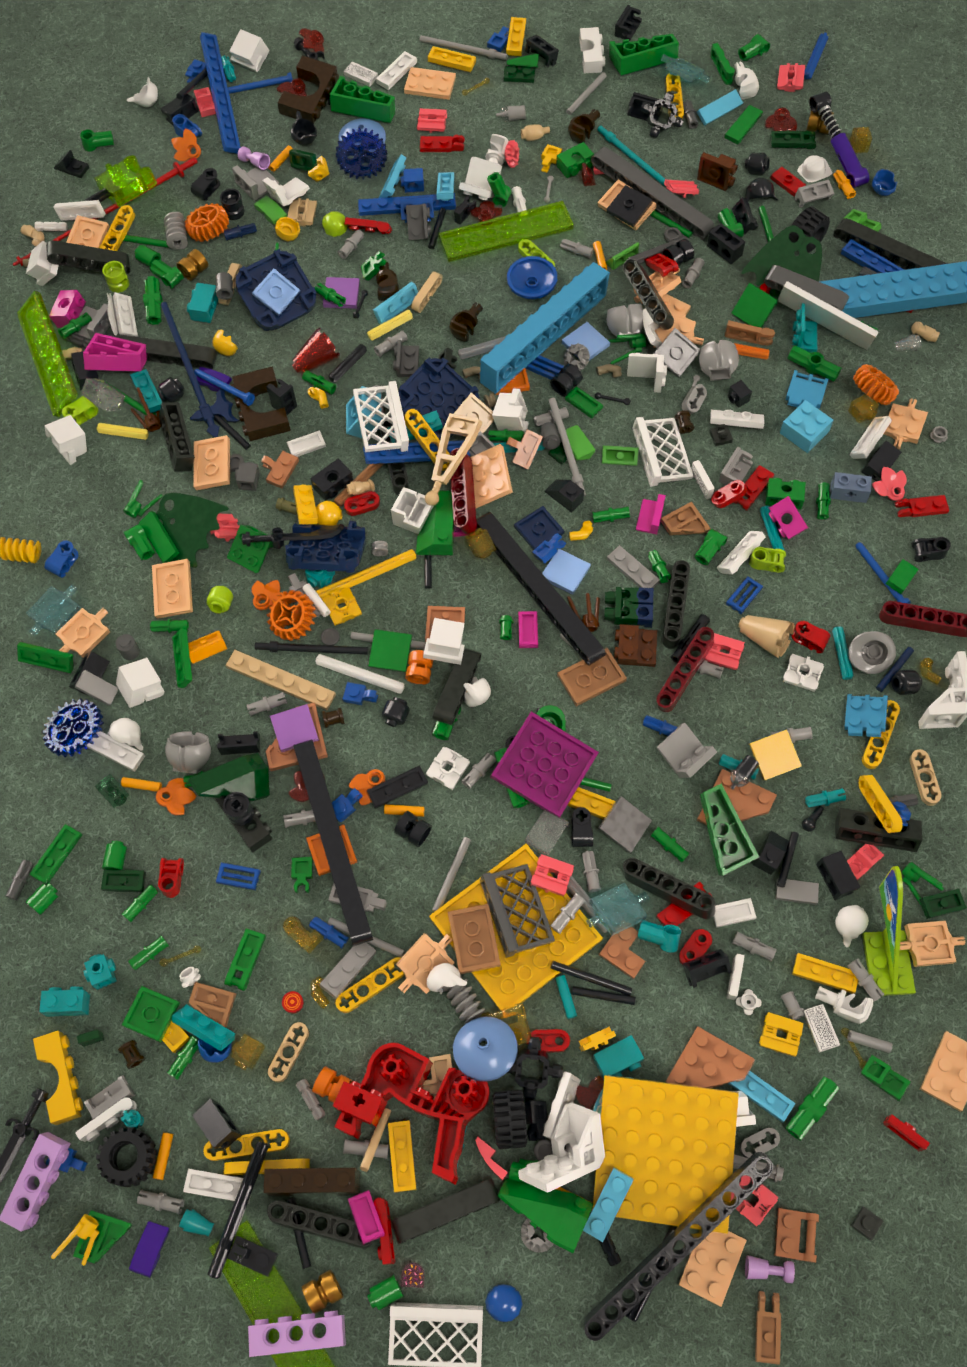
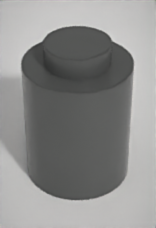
[215,272,233,300]
[540,422,561,450]
[116,634,140,660]

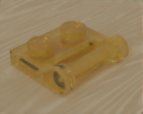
[481,1002,532,1045]

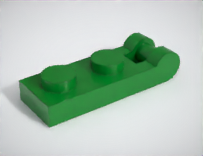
[710,43,735,85]
[224,928,266,991]

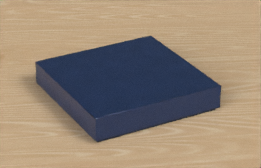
[514,506,565,550]

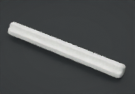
[316,654,405,694]

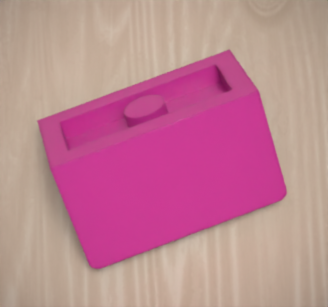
[636,494,666,535]

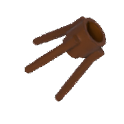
[131,387,161,432]
[567,593,600,632]

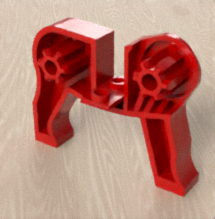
[335,1043,490,1185]

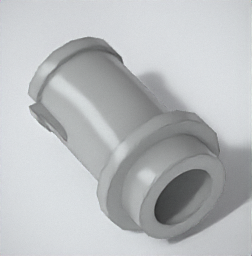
[781,991,804,1020]

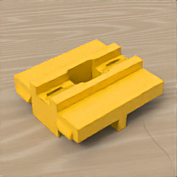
[322,587,362,626]
[759,1012,804,1057]
[578,1026,616,1052]

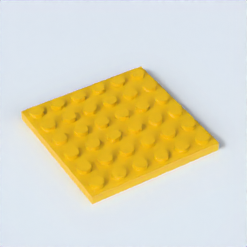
[429,844,603,1017]
[592,1075,739,1234]

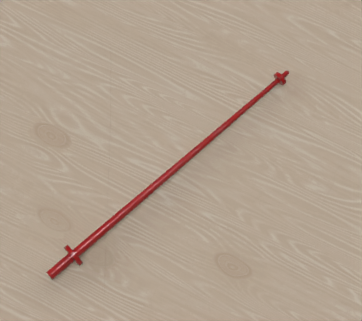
[13,157,198,266]

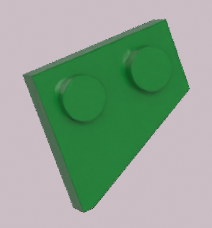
[73,1210,132,1264]

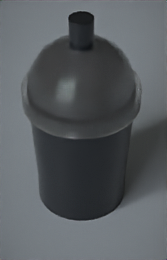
[730,755,759,790]

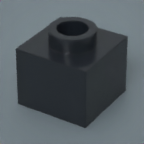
[728,380,752,408]

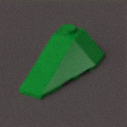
[416,490,455,555]
[498,1179,593,1253]

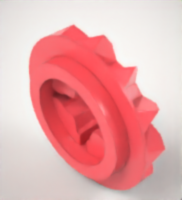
[505,140,520,168]

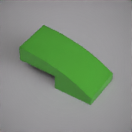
[254,196,287,224]
[843,209,881,232]

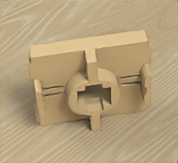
[287,198,317,227]

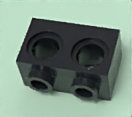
[707,223,745,264]

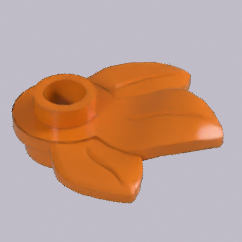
[171,129,201,161]
[252,580,283,610]
[349,769,385,805]
[156,778,196,815]

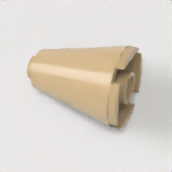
[738,615,795,658]

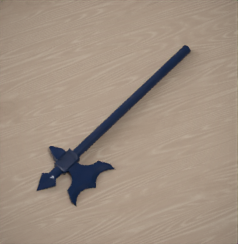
[160,302,240,438]

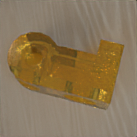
[283,916,323,954]

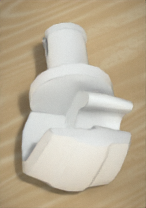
[734,62,759,99]
[485,134,509,165]
[815,986,873,1024]

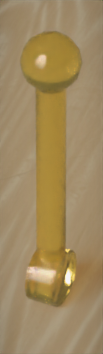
[462,77,490,96]
[159,945,201,967]
[841,1027,867,1070]

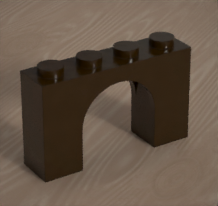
[277,55,339,124]
[231,366,291,441]
[263,1168,360,1197]

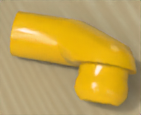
[308,387,329,409]
[569,521,593,541]

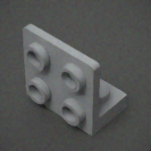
[232,165,279,201]
[74,304,110,341]
[657,723,717,778]

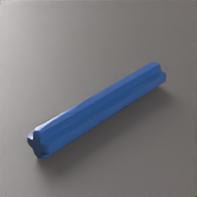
[804,33,828,80]

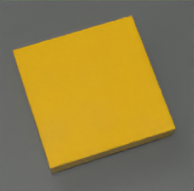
[749,730,801,780]

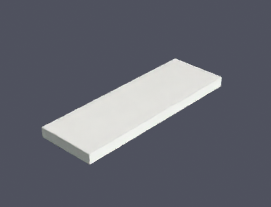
[778,282,879,350]

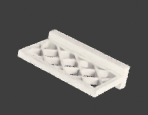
[353,381,409,452]
[632,417,693,487]
[388,1302,483,1367]

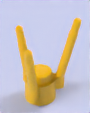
[51,1214,100,1266]

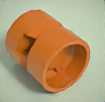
[405,650,434,685]
[312,1066,352,1103]

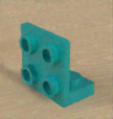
[793,303,817,353]

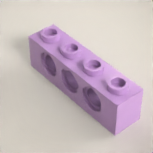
[0,1132,71,1232]
[248,1311,346,1357]

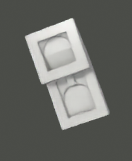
[643,308,662,348]

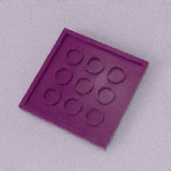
[490,712,599,819]

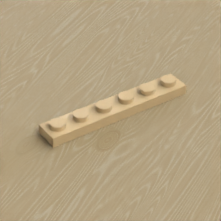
[226,650,336,710]

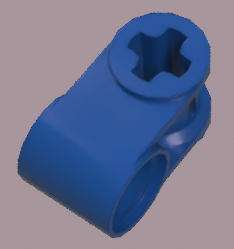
[172,114,202,138]
[44,540,78,578]

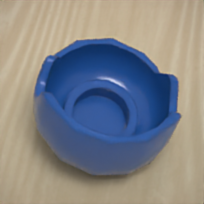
[872,169,897,196]
[198,1039,232,1063]
[485,1284,522,1322]

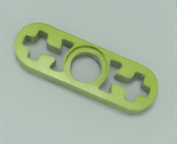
[518,239,555,267]

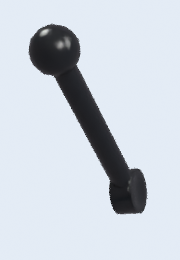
[353,290,368,319]
[595,392,631,405]

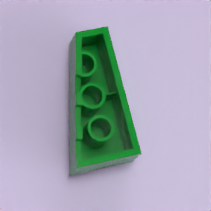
[609,34,679,76]
[330,76,395,123]
[700,783,759,876]

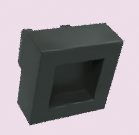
[438,347,457,370]
[710,424,733,446]

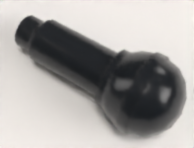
[802,806,824,832]

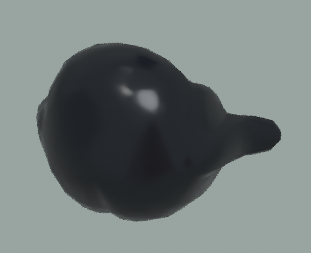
[291,111,317,145]
[746,178,778,201]

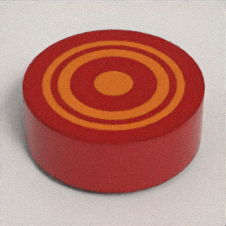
[282,991,304,1014]

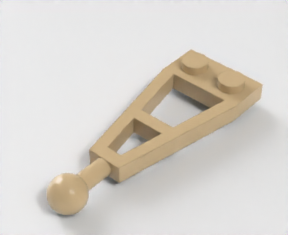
[425,413,483,506]

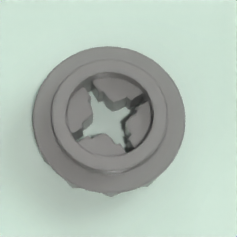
[563,343,590,370]
[521,1218,553,1252]

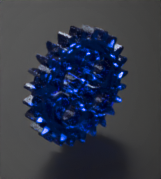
[335,128,388,180]
[42,698,104,757]

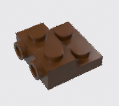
[697,152,738,191]
[614,624,657,667]

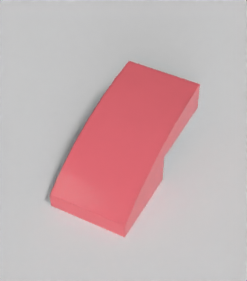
[194,87,216,117]
[847,844,884,880]
[475,1137,508,1181]

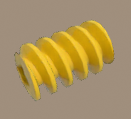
[0,537,42,563]

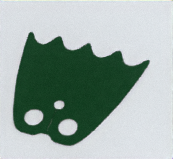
[741,225,822,297]
[156,493,229,567]

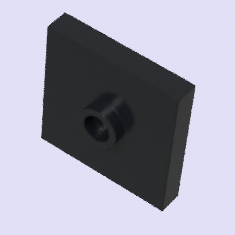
[607,185,653,228]

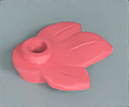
[872,467,907,501]

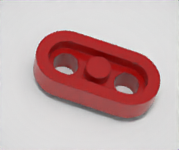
[711,480,747,508]
[344,491,380,516]
[679,929,712,965]
[527,1029,570,1053]

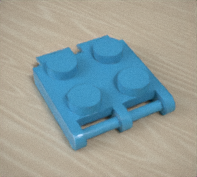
[785,370,828,409]
[845,694,888,737]

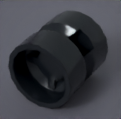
[220,189,245,220]
[663,239,694,266]
[550,363,583,397]
[223,792,254,826]
[394,811,432,847]

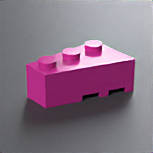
[83,333,147,371]

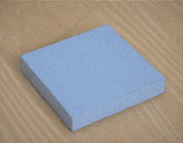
[252,268,300,316]
[562,322,610,361]
[542,549,591,595]

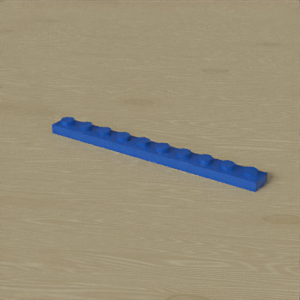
[200,32,241,154]

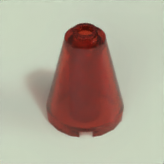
[291,327,340,374]

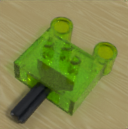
[85,155,157,207]

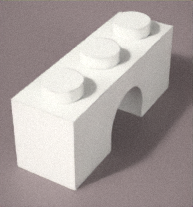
[579,27,605,73]

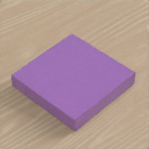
[323,277,360,309]
[270,704,319,752]

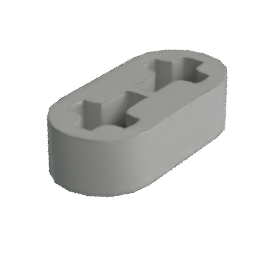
[682,384,707,414]
[740,1128,780,1158]

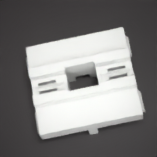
[783,654,824,692]
[426,747,470,790]

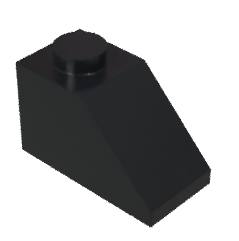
[545,479,584,513]
[753,831,789,875]

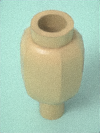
[521,124,550,141]

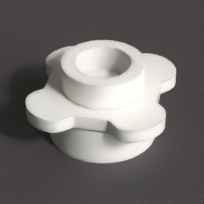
[179,967,201,988]
[736,989,761,1015]

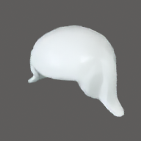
[127,77,158,108]
[463,677,491,707]
[107,718,143,751]
[835,905,869,947]
[427,963,467,994]

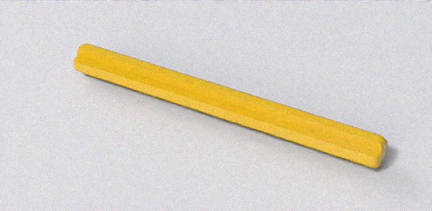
[316,549,416,599]

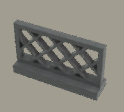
[480,864,555,958]

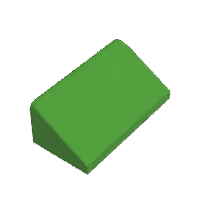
[606,242,639,270]
[559,425,595,460]
[602,445,639,466]

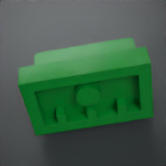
[227,525,273,573]

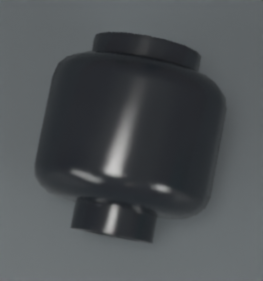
[745,152,770,175]
[158,377,185,402]
[891,669,922,695]
[382,697,410,727]

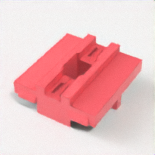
[777,63,805,92]
[417,108,447,133]
[664,179,699,198]
[210,513,240,542]
[705,633,745,670]
[531,854,574,896]
[731,1175,778,1226]

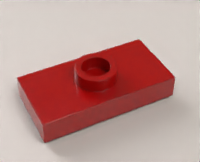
[770,167,806,197]
[883,1114,930,1152]

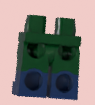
[604,587,654,628]

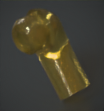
[919,658,942,685]
[310,976,330,1009]

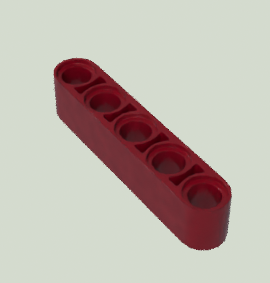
[450,448,477,534]
[879,601,967,637]
[657,627,714,712]

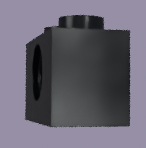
[310,458,353,501]

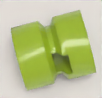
[102,261,129,293]

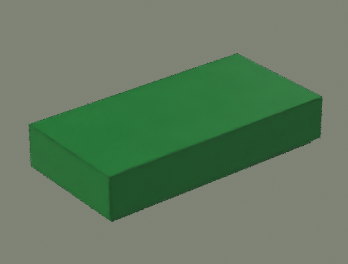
[565,386,603,419]
[885,559,918,594]

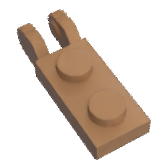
[725,320,775,346]
[755,1291,781,1365]

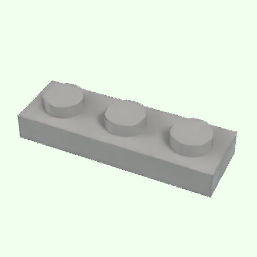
[607,545,660,588]
[320,943,376,1000]

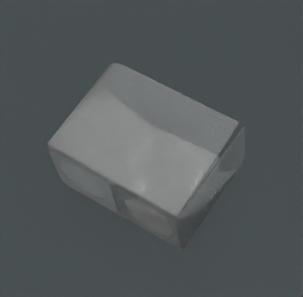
[525,810,570,857]

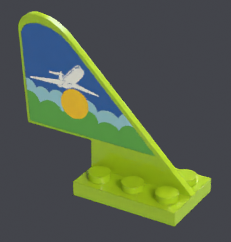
[862,866,916,996]

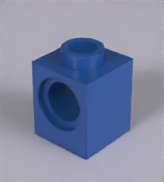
[401,168,424,193]

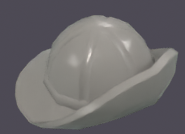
[849,631,896,674]

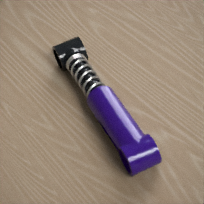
[809,91,869,188]

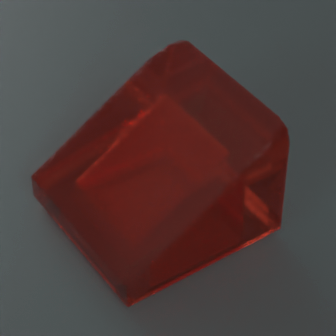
[582,163,596,186]

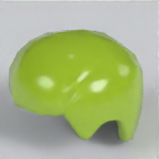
[322,211,348,237]

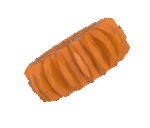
[185,203,229,242]
[853,364,899,405]
[266,590,317,641]

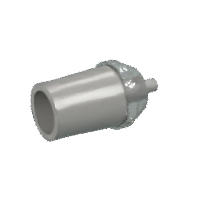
[496,105,526,122]

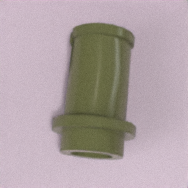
[276,497,297,515]

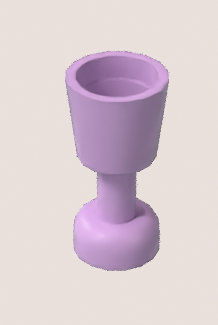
[238,147,270,170]
[745,1255,795,1283]

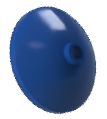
[507,256,557,299]

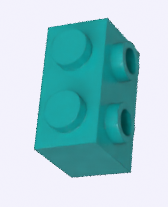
[187,283,218,323]
[39,986,90,1017]
[593,1035,644,1079]

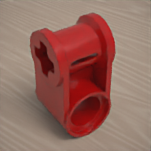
[791,621,831,653]
[158,858,184,898]

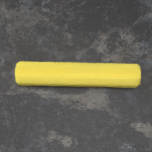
[367,310,413,341]
[97,423,149,440]

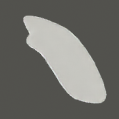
[107,293,118,335]

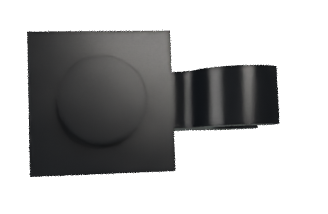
[454,196,477,225]
[525,1100,548,1141]

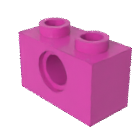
[49,290,86,328]
[768,496,808,540]

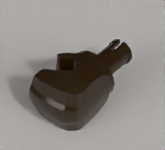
[568,109,600,143]
[376,262,399,301]
[449,302,483,342]

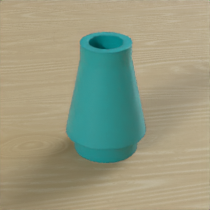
[179,1209,214,1237]

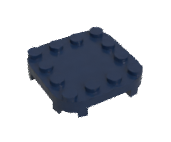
[236,249,316,331]
[398,357,480,440]
[285,521,366,573]

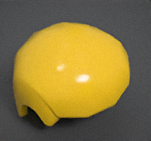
[275,217,301,242]
[212,330,238,356]
[316,500,343,526]

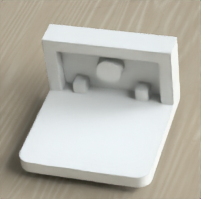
[459,157,502,200]
[627,353,667,393]

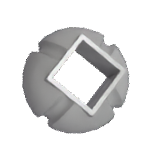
[606,304,644,337]
[699,340,739,381]
[165,731,211,774]

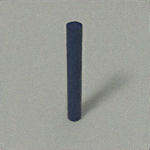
[876,647,914,692]

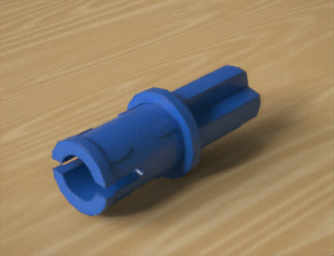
[643,715,678,736]
[309,917,349,949]

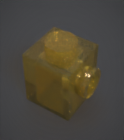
[849,127,872,153]
[848,394,879,423]
[465,528,496,559]
[231,1034,265,1070]

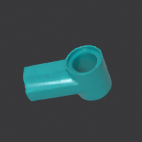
[638,920,681,952]

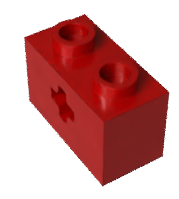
[333,1080,387,1127]

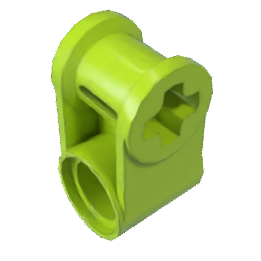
[62,396,98,426]
[749,547,786,573]

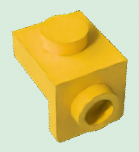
[307,156,330,182]

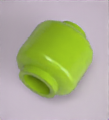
[206,586,233,613]

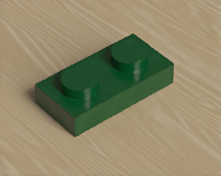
[503,66,535,83]
[289,149,317,171]
[101,869,146,892]
[919,889,967,919]

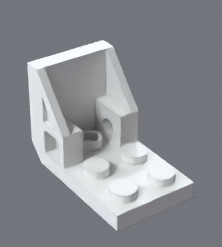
[918,651,967,729]
[518,1102,605,1193]

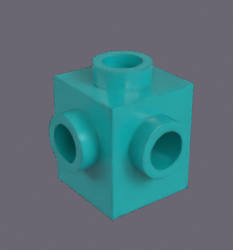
[305,569,335,589]
[83,954,117,990]

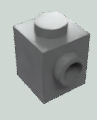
[235,462,260,491]

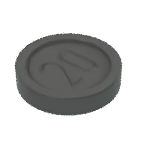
[321,628,340,646]

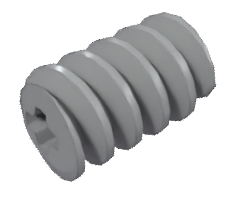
[164,211,188,250]
[442,975,485,1024]

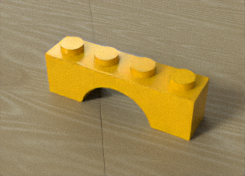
[33,1031,83,1125]

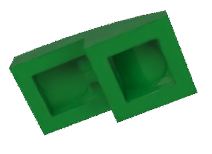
[861,1055,911,1102]

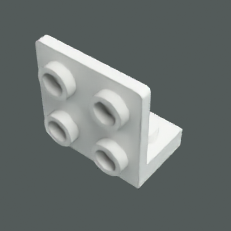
[262,177,310,206]

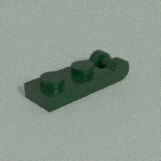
[770,131,816,149]

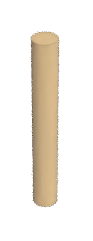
[360,1108,391,1172]

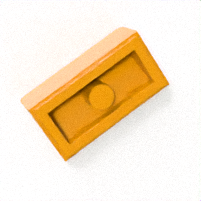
[188,631,227,664]

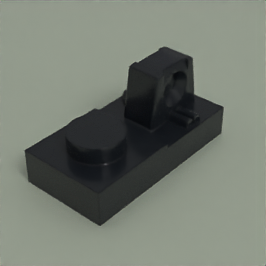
[732,197,759,234]
[227,1236,279,1277]

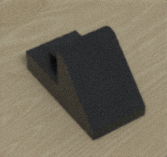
[54,150,90,178]

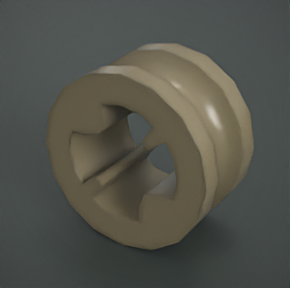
[484,393,497,409]

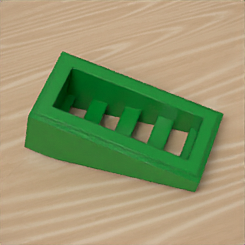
[507,54,539,68]

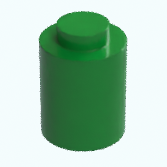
[135,245,161,267]
[102,841,127,870]
[26,883,58,915]
[367,1275,404,1310]

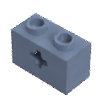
[830,472,872,503]

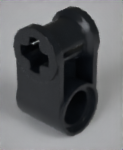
[191,168,220,200]
[911,537,951,562]
[571,807,593,847]

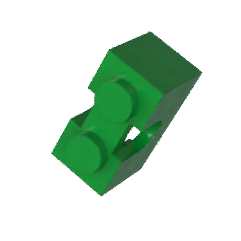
[556,142,594,178]
[765,478,806,509]

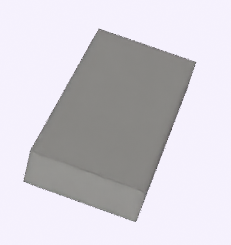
[75,670,118,705]
[776,879,819,905]

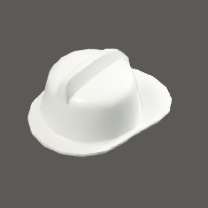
[797,155,833,182]

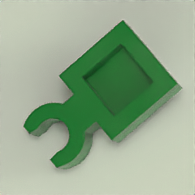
[361,251,387,281]
[291,857,313,893]

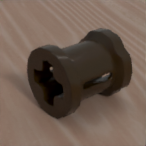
[675,410,694,434]
[322,707,345,728]
[118,1040,145,1069]

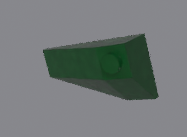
[188,753,270,801]

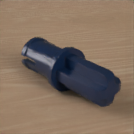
[224,223,257,241]

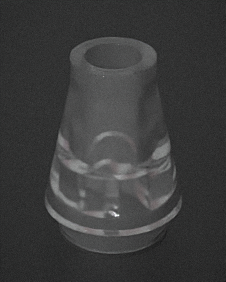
[894,334,922,352]

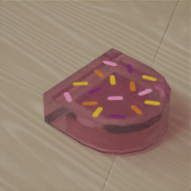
[401,1263,425,1288]

